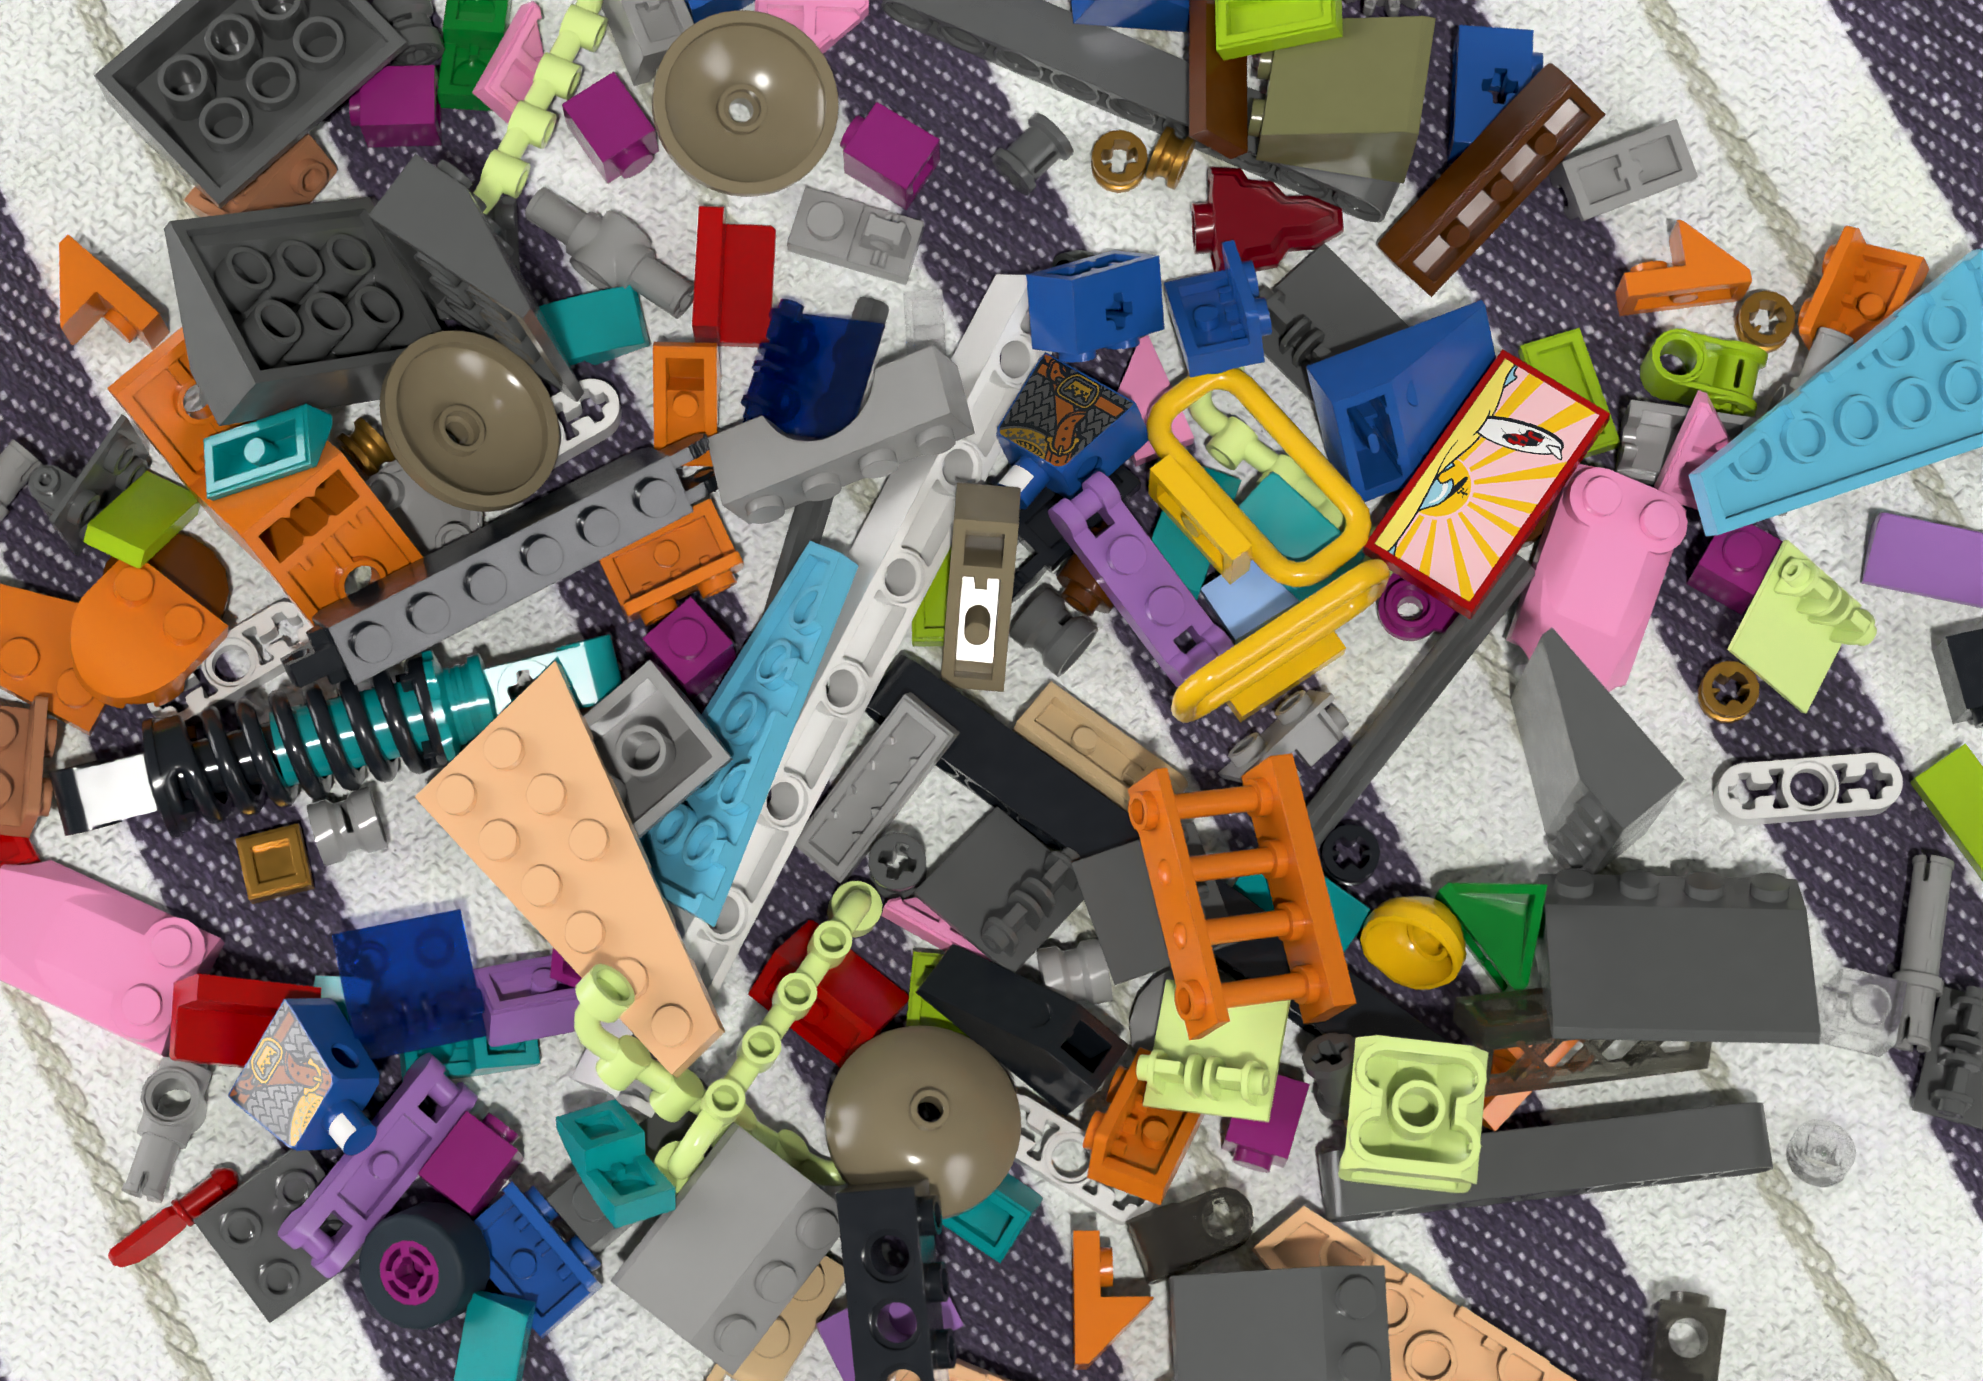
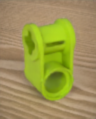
[1640,329,1768,417]

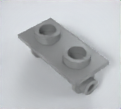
[1218,690,1349,783]

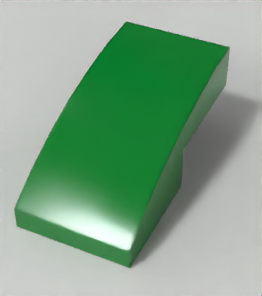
[437,0,511,112]

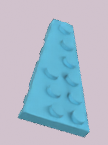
[1688,248,1983,536]
[639,541,859,928]

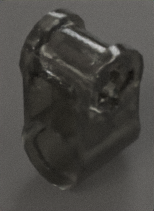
[1124,1187,1254,1285]

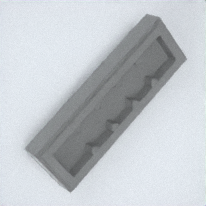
[794,692,960,884]

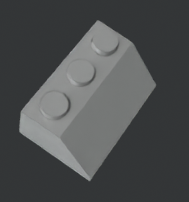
[584,660,733,839]
[610,1122,840,1376]

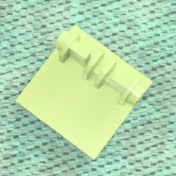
[1727,540,1877,714]
[1136,979,1291,1122]

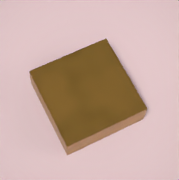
[235,823,315,904]

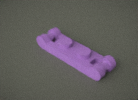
[1048,471,1234,688]
[278,1053,478,1278]

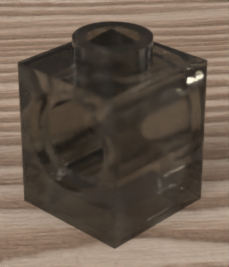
[1641,1291,1726,1381]

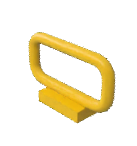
[1146,368,1372,587]
[1171,559,1390,723]

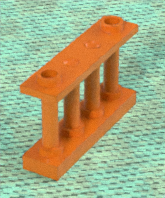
[1128,753,1356,1040]

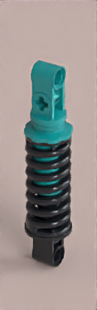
[49,634,623,839]

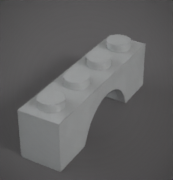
[708,345,975,525]

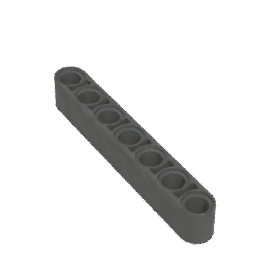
[1318,1102,1773,1222]

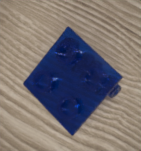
[740,299,885,439]
[331,909,487,1060]

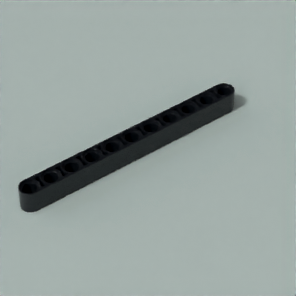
[865,655,1449,1043]

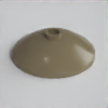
[652,10,839,197]
[380,331,560,512]
[824,1026,1021,1219]

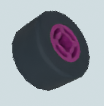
[359,1202,490,1330]

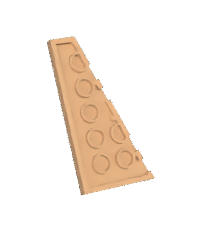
[415,661,725,1078]
[1252,1206,1577,1381]

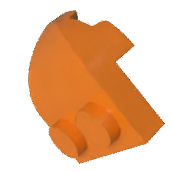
[70,560,229,709]

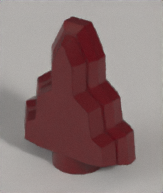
[1191,167,1344,272]

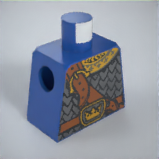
[996,352,1148,510]
[228,998,380,1156]

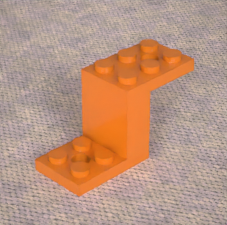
[107,327,423,627]

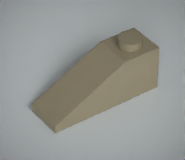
[941,483,1021,692]

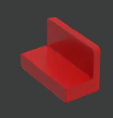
[692,206,776,348]
[748,920,909,1068]
[169,973,321,1068]

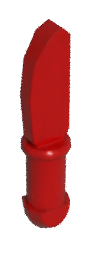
[108,1167,239,1268]

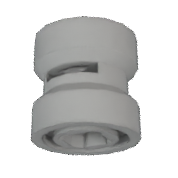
[307,786,388,866]
[1036,938,1113,1005]

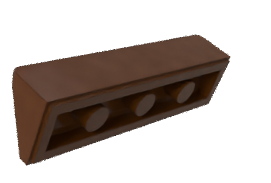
[1378,63,1606,297]

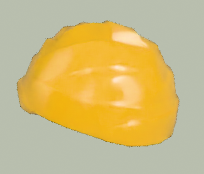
[1360,896,1467,990]

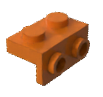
[1798,225,1929,351]
[599,499,744,626]
[1083,1047,1205,1205]

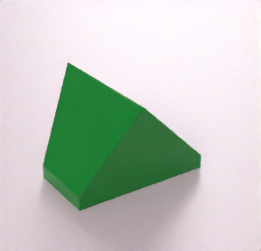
[1434,883,1548,1005]

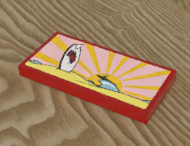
[1363,349,1610,620]

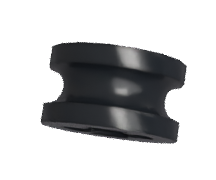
[1320,824,1380,887]

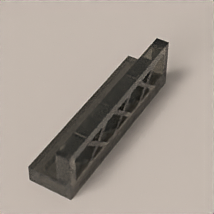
[1453,987,1712,1097]

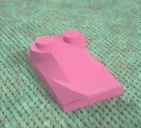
[1506,464,1688,692]
[0,860,225,1057]

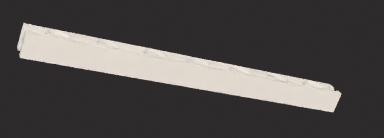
[571,274,1053,1118]

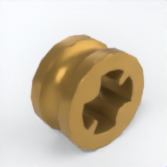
[1146,126,1196,190]
[1091,130,1148,193]
[1734,291,1796,353]
[336,417,396,477]
[1698,661,1759,723]

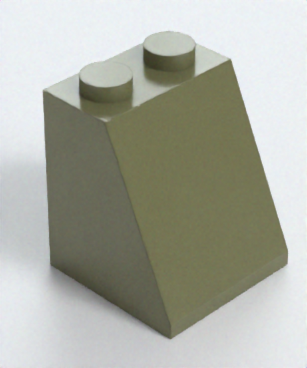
[1247,16,1436,184]

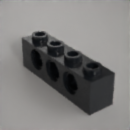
[836,1179,956,1381]

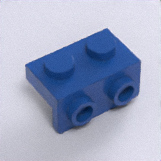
[1164,240,1272,378]
[473,1181,603,1339]

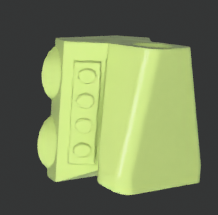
[1338,1035,1488,1193]

